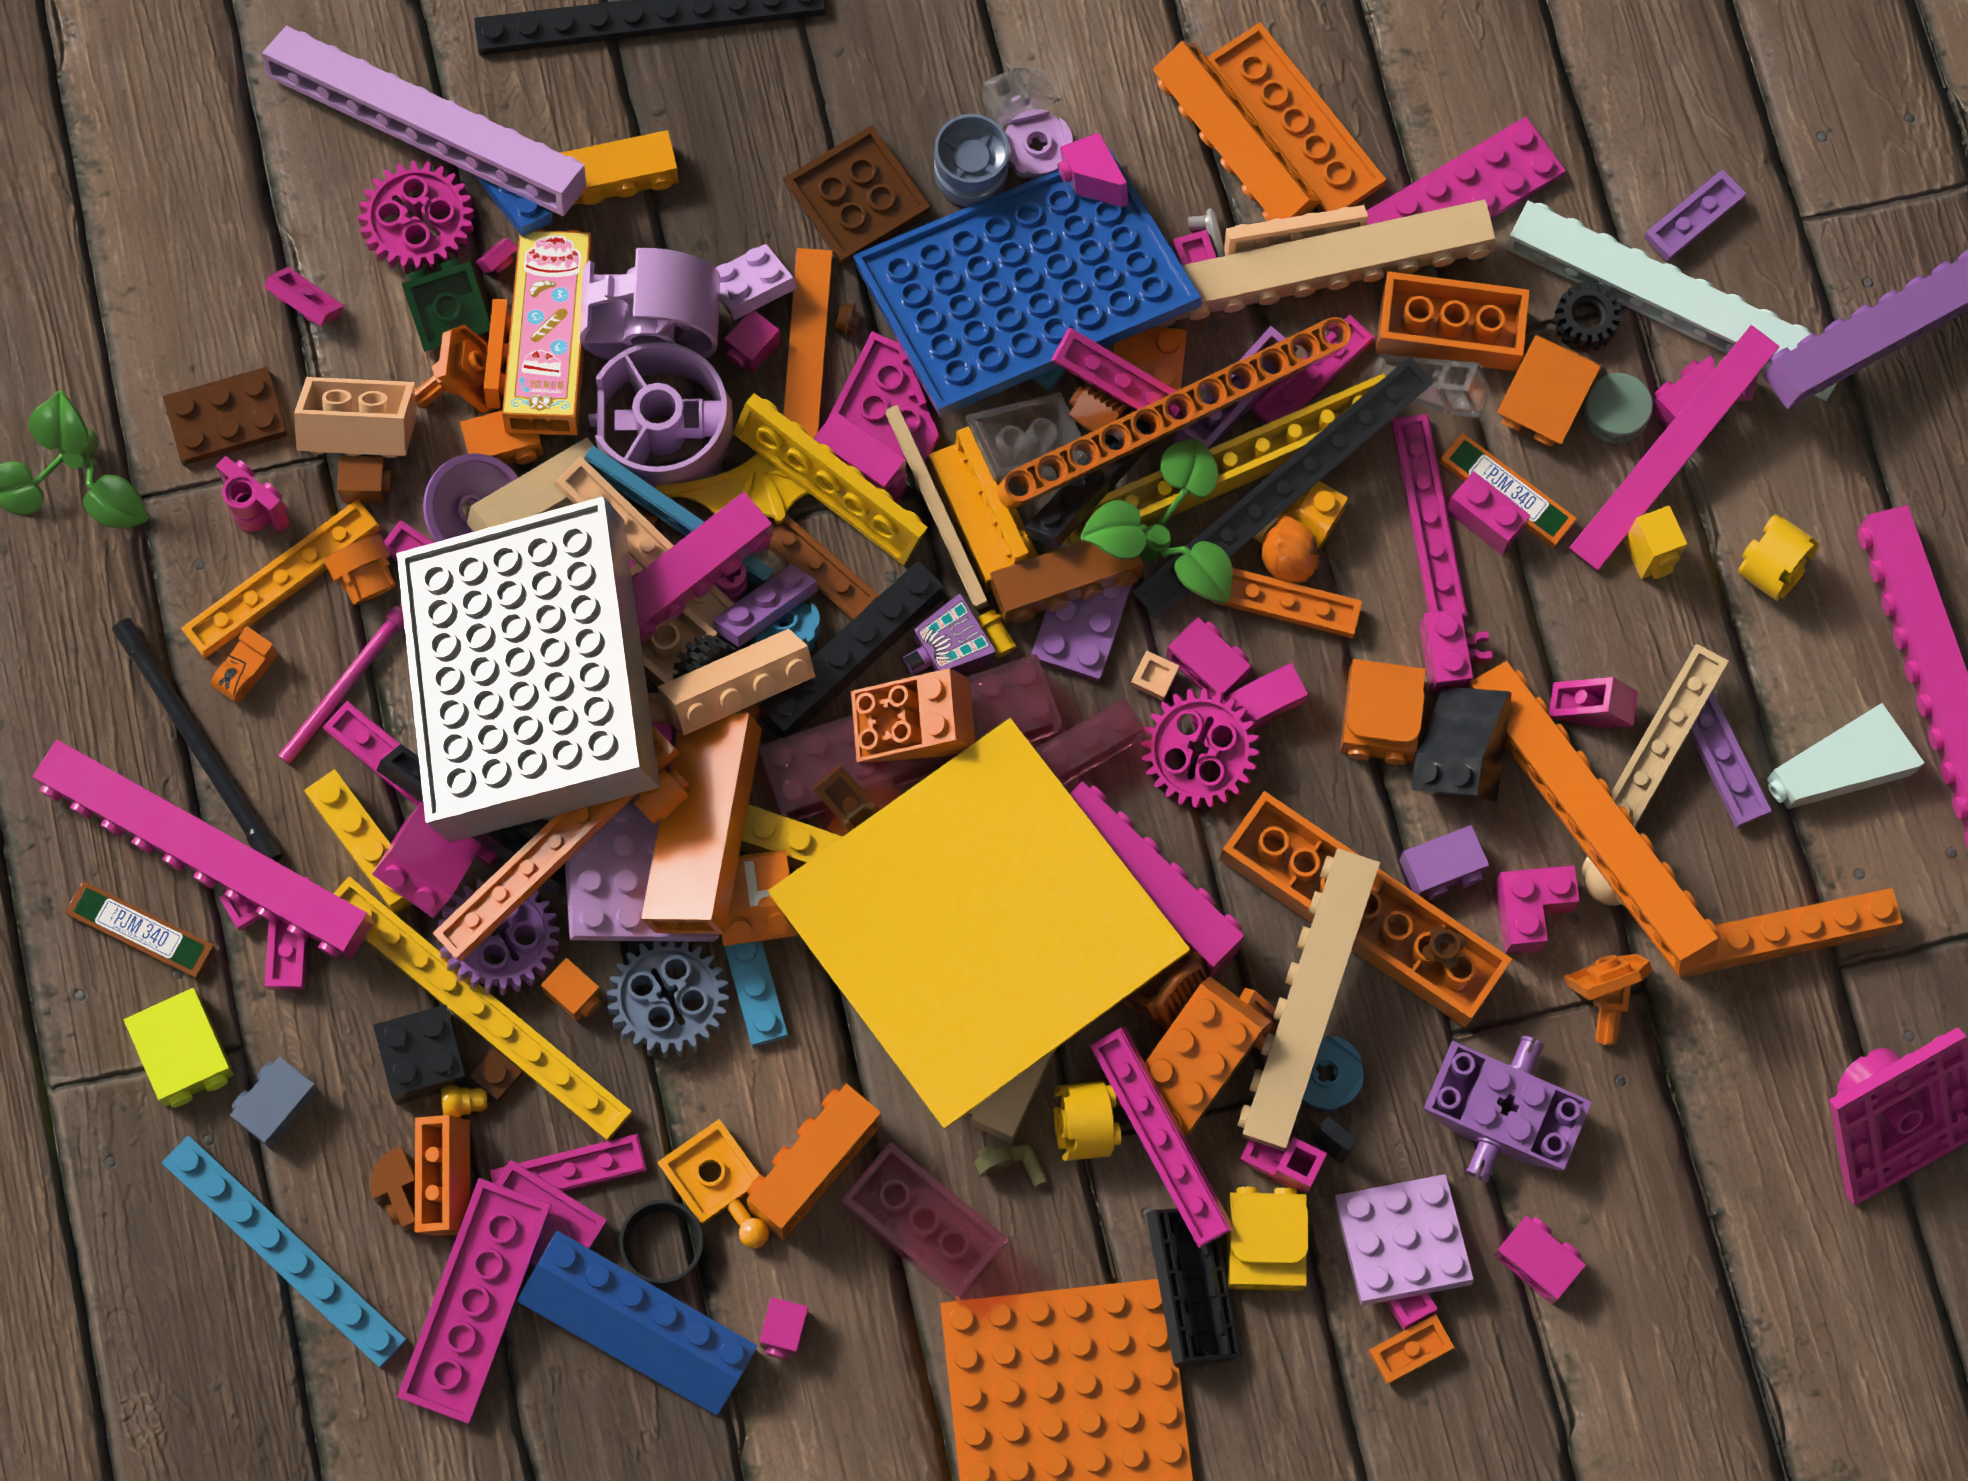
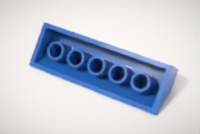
[517,1231,758,1416]

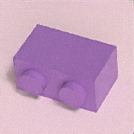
[1399,825,1489,901]

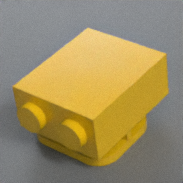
[1227,1187,1308,1291]

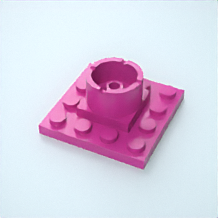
[1829,1027,1968,1206]

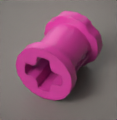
[715,564,748,600]

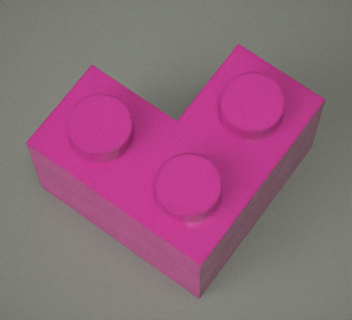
[1495,865,1580,954]

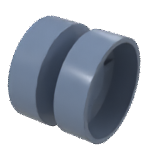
[934,114,1009,207]

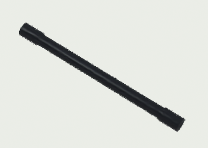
[112,618,283,862]

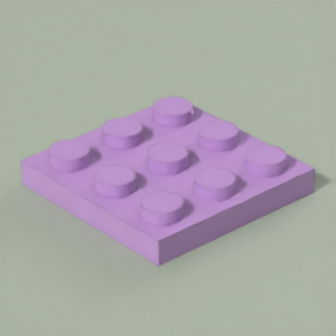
[1334,1174,1474,1306]

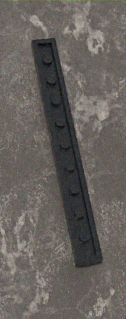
[474,0,825,56]
[1133,356,1433,619]

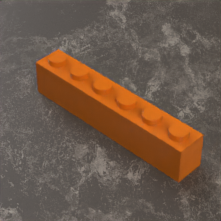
[1152,41,1322,221]
[1679,888,1903,978]

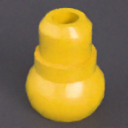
[441,1085,487,1118]

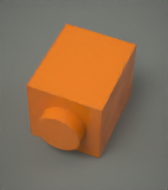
[541,958,602,1022]

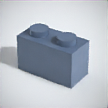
[230,1056,319,1149]

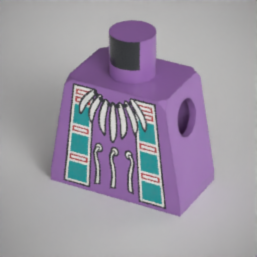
[903,594,995,676]

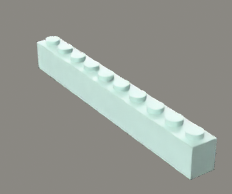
[1505,201,1837,401]

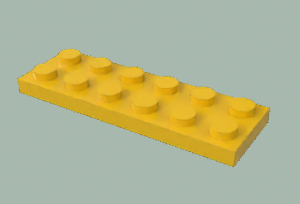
[733,393,928,566]

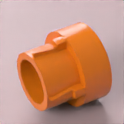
[324,534,397,606]

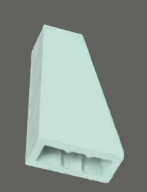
[1767,703,1925,809]

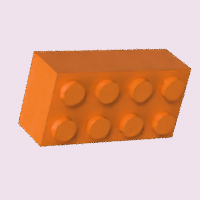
[1376,271,1530,372]
[1116,977,1271,1140]
[746,1083,882,1241]

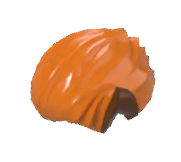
[1260,515,1321,584]

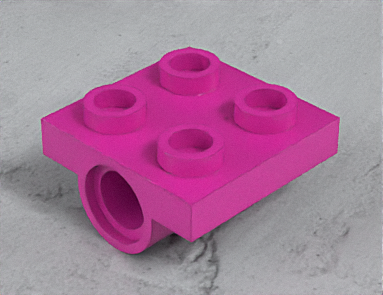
[216,456,291,534]

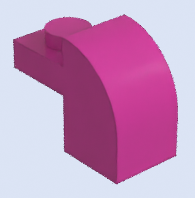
[1239,1137,1327,1193]

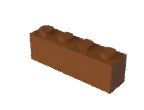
[990,541,1143,623]

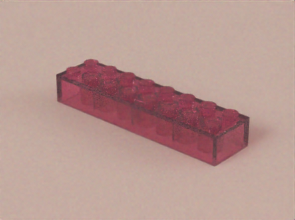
[758,654,1061,821]

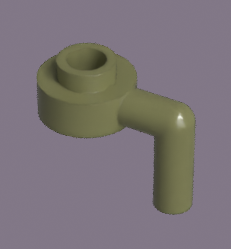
[973,1143,1048,1188]

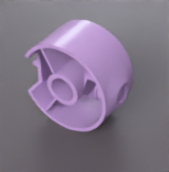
[580,248,720,361]
[588,342,733,488]

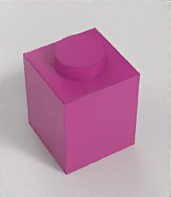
[724,310,780,374]
[759,1297,809,1360]

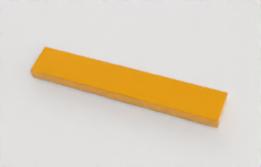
[181,499,381,659]

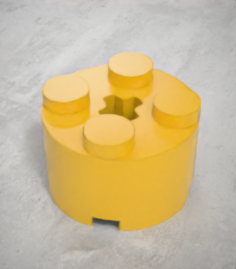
[1737,514,1820,601]
[1053,1081,1121,1161]

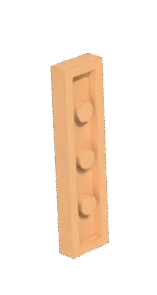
[1224,205,1368,256]

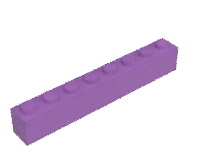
[1763,249,1968,410]

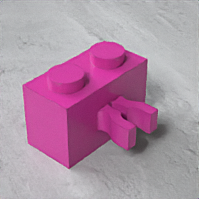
[1419,608,1493,695]

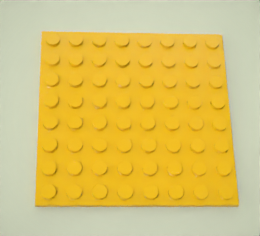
[767,718,1190,1130]

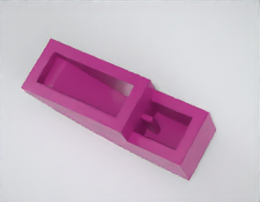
[1190,663,1308,751]

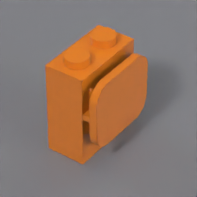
[1340,659,1426,765]

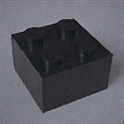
[373,1004,470,1105]

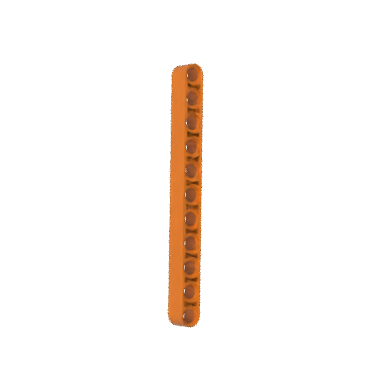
[997,317,1351,509]

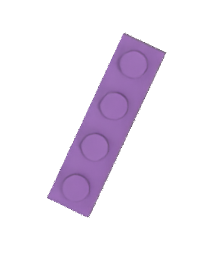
[1689,692,1772,828]

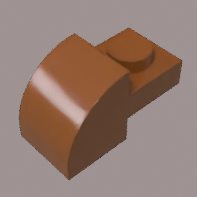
[370,1146,415,1233]

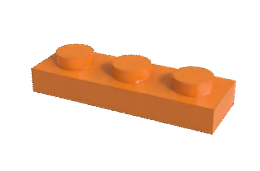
[484,299,512,409]

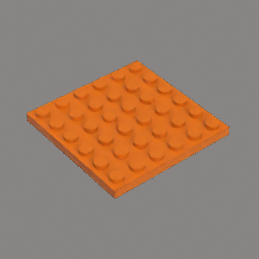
[940,1279,1193,1481]

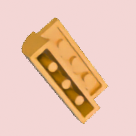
[928,426,1038,592]

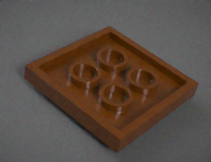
[784,125,930,266]

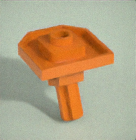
[415,324,491,414]
[1563,954,1653,1045]

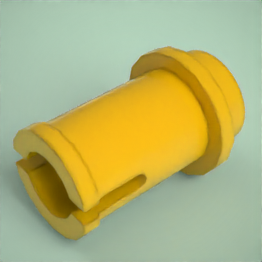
[976,609,1017,658]

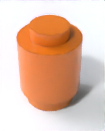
[633,769,690,824]

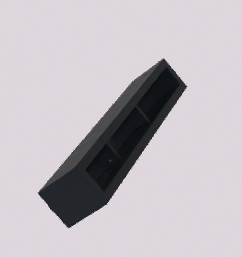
[759,560,944,744]

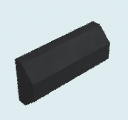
[1146,1208,1241,1368]

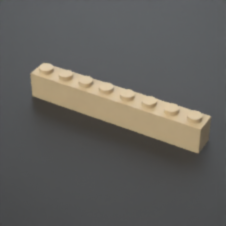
[1237,848,1380,1152]

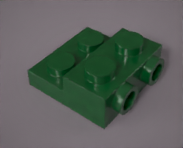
[401,257,490,352]

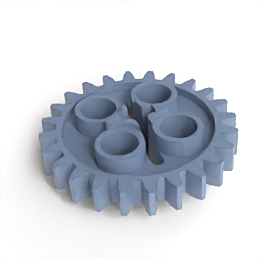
[607,941,729,1058]

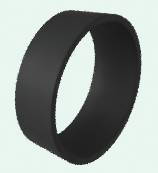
[619,1200,703,1283]

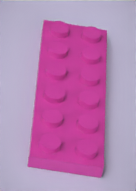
[1366,116,1566,273]
[397,1178,552,1424]

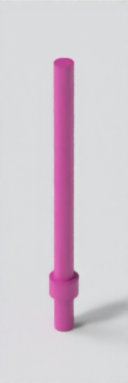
[278,602,405,765]

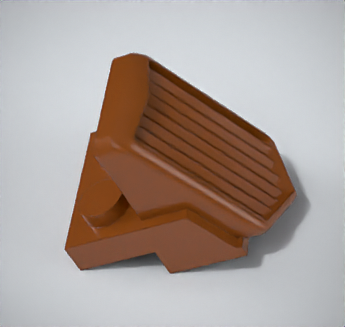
[1122,949,1208,1034]

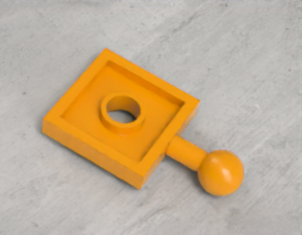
[657,1119,769,1249]

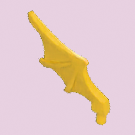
[655,453,809,525]

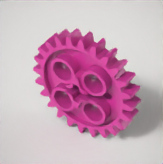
[358,161,475,273]
[1141,688,1261,808]

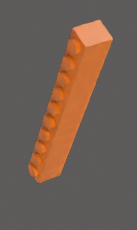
[1470,661,1720,977]

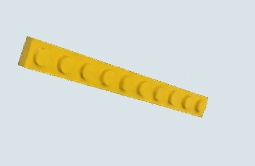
[333,876,633,1141]

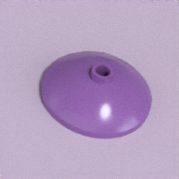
[423,453,518,542]

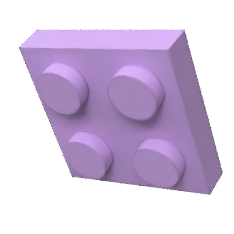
[716,244,797,320]

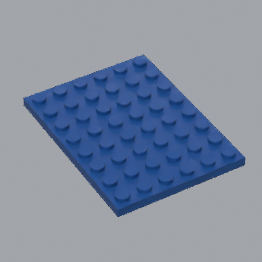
[853,148,1202,417]

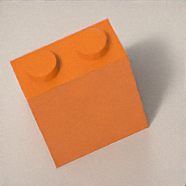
[1497,335,1602,447]

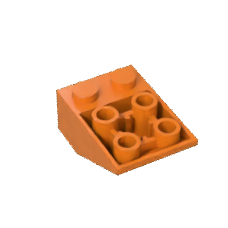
[851,668,975,763]

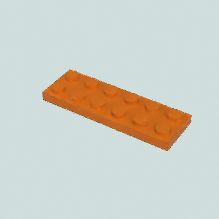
[1207,22,1387,212]

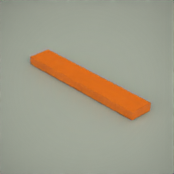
[783,248,832,438]

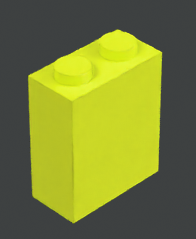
[123,988,235,1108]

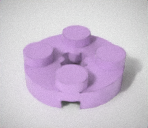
[1005,109,1073,179]

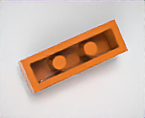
[415,1115,470,1237]

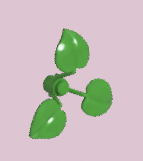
[0,390,150,528]
[1081,438,1232,603]

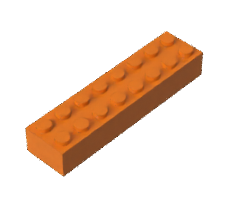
[1219,791,1512,1028]

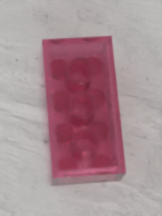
[841,1141,1008,1303]

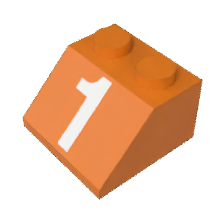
[722,850,798,946]

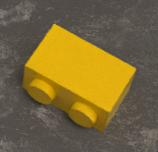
[1624,505,1687,579]

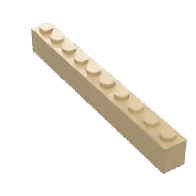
[1155,199,1496,327]

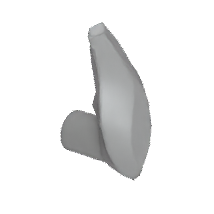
[1188,208,1226,258]

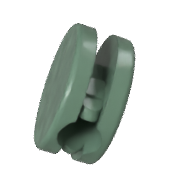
[1583,373,1653,444]

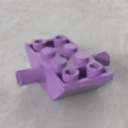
[1423,1036,1592,1182]

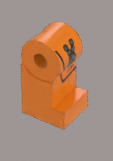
[211,626,279,703]

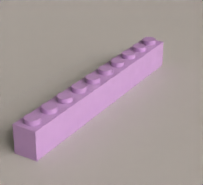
[262,26,586,216]

